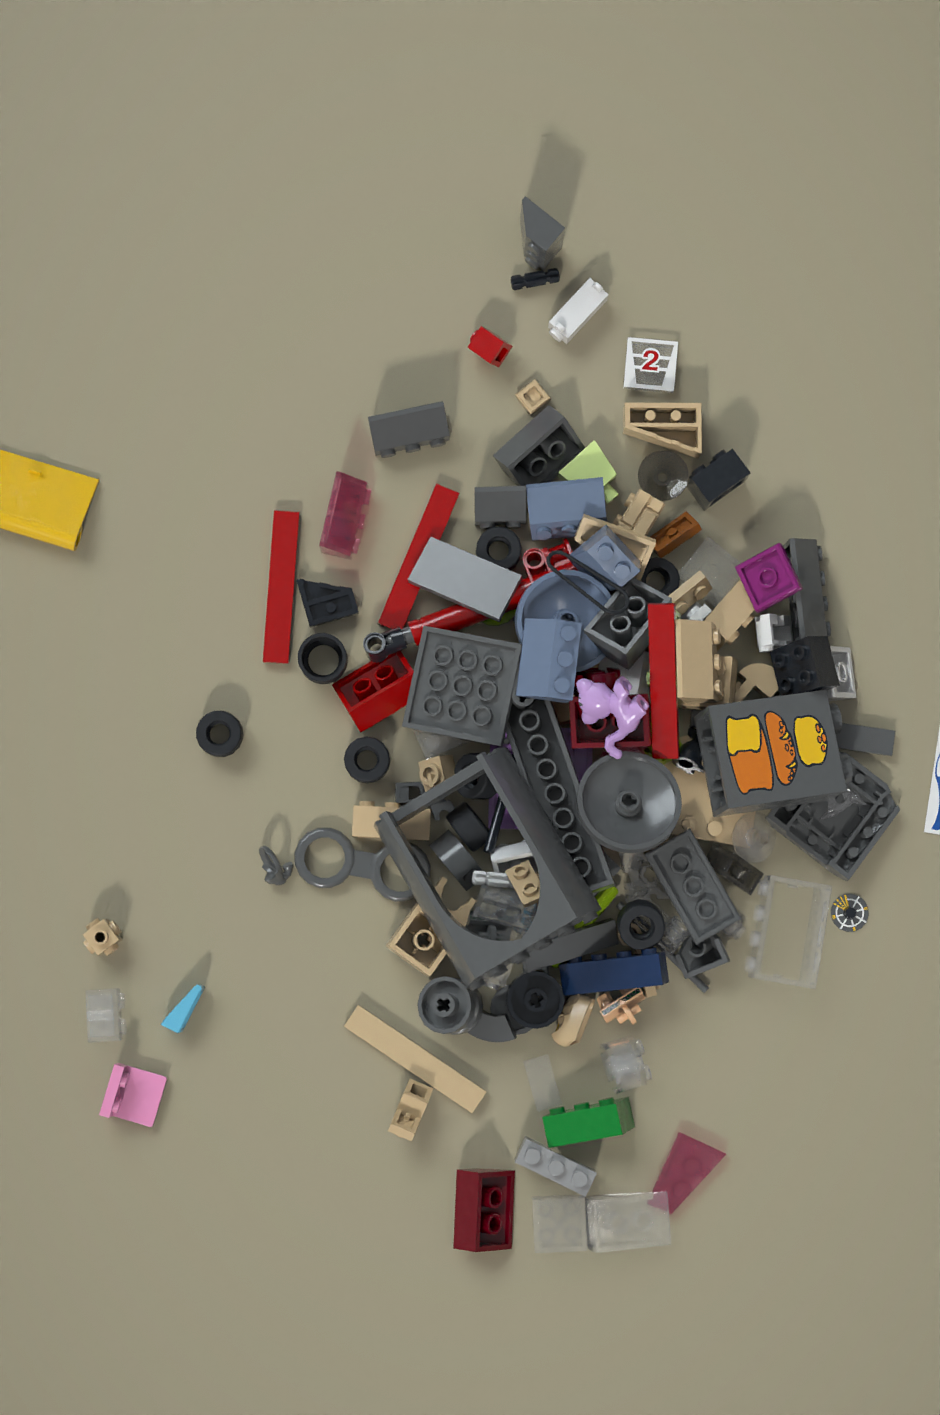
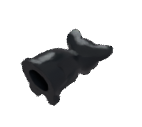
[672,727,704,774]

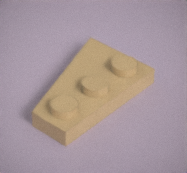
[574,514,656,580]

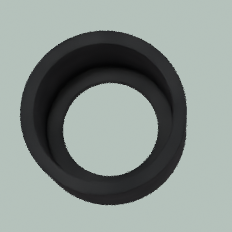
[298,633,348,684]

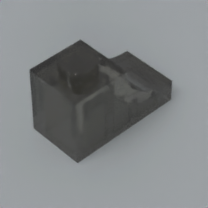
[706,843,764,895]

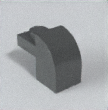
[429,829,483,891]

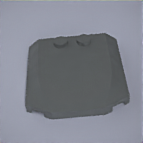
[765,751,900,881]

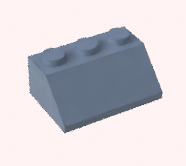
[526,477,607,541]
[516,618,582,703]

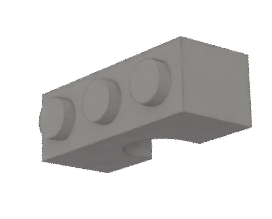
[514,1136,597,1197]

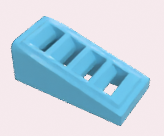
[161,984,205,1033]

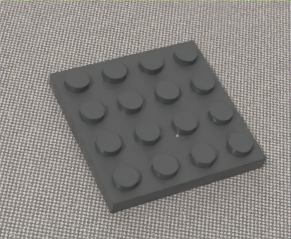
[402,626,522,747]

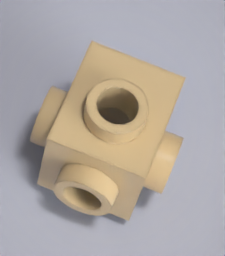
[83,918,123,956]

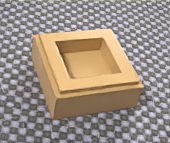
[515,379,551,415]

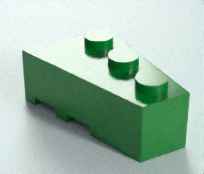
[542,1097,635,1148]

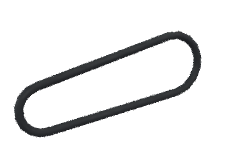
[546,550,630,615]

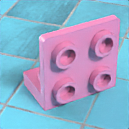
[99,1063,167,1127]

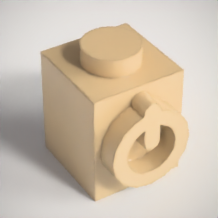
[418,755,455,792]

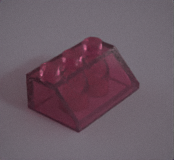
[319,471,372,560]

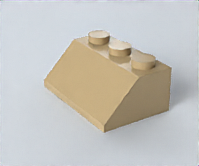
[675,619,722,704]

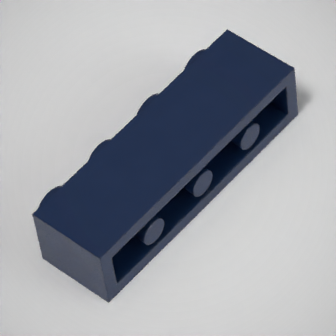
[559,948,669,996]

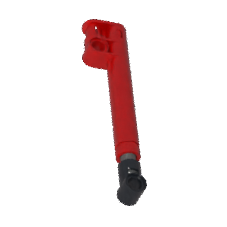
[363,538,579,663]

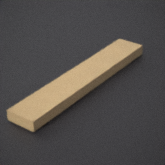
[344,1005,487,1113]

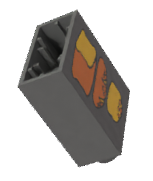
[694,690,853,817]

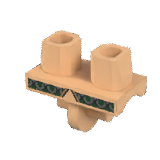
[597,988,646,1025]

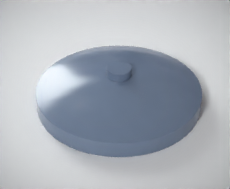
[515,570,612,673]

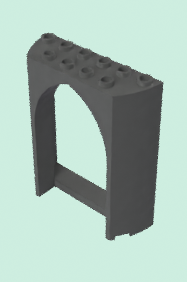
[374,747,602,991]

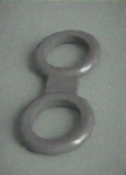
[295,827,431,902]

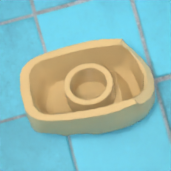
[551,994,595,1047]

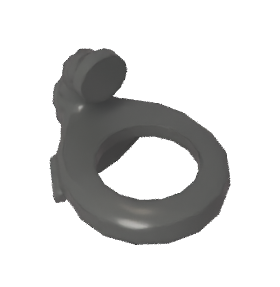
[259,846,293,885]

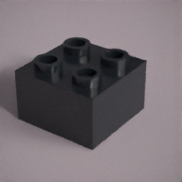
[686,448,751,511]
[770,636,840,696]

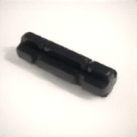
[510,268,560,290]

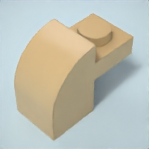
[734,663,778,702]
[388,1079,434,1141]

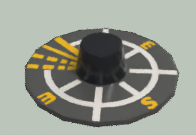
[831,894,869,932]

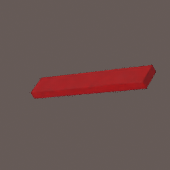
[378,484,460,629]
[263,510,300,664]
[648,603,679,759]

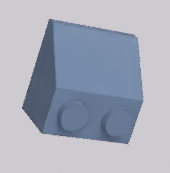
[567,525,641,592]

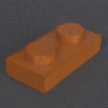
[650,511,702,558]

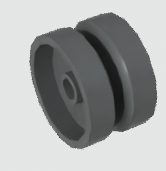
[417,976,483,1035]

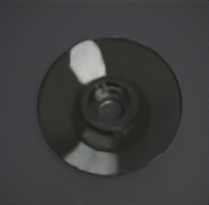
[638,450,689,501]

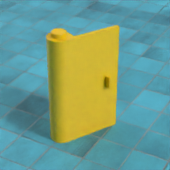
[0,450,99,551]

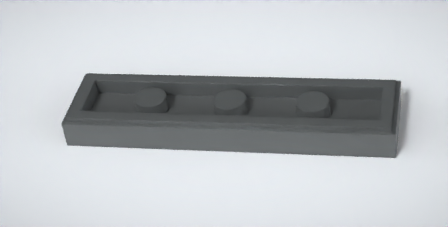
[522,918,619,973]

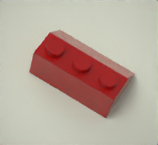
[332,651,414,733]

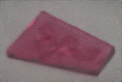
[647,1132,726,1214]

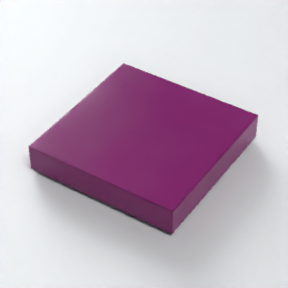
[735,543,803,613]

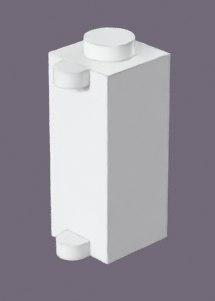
[548,278,609,344]

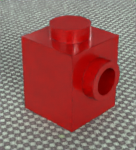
[467,326,513,367]

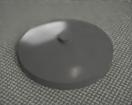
[576,751,682,853]

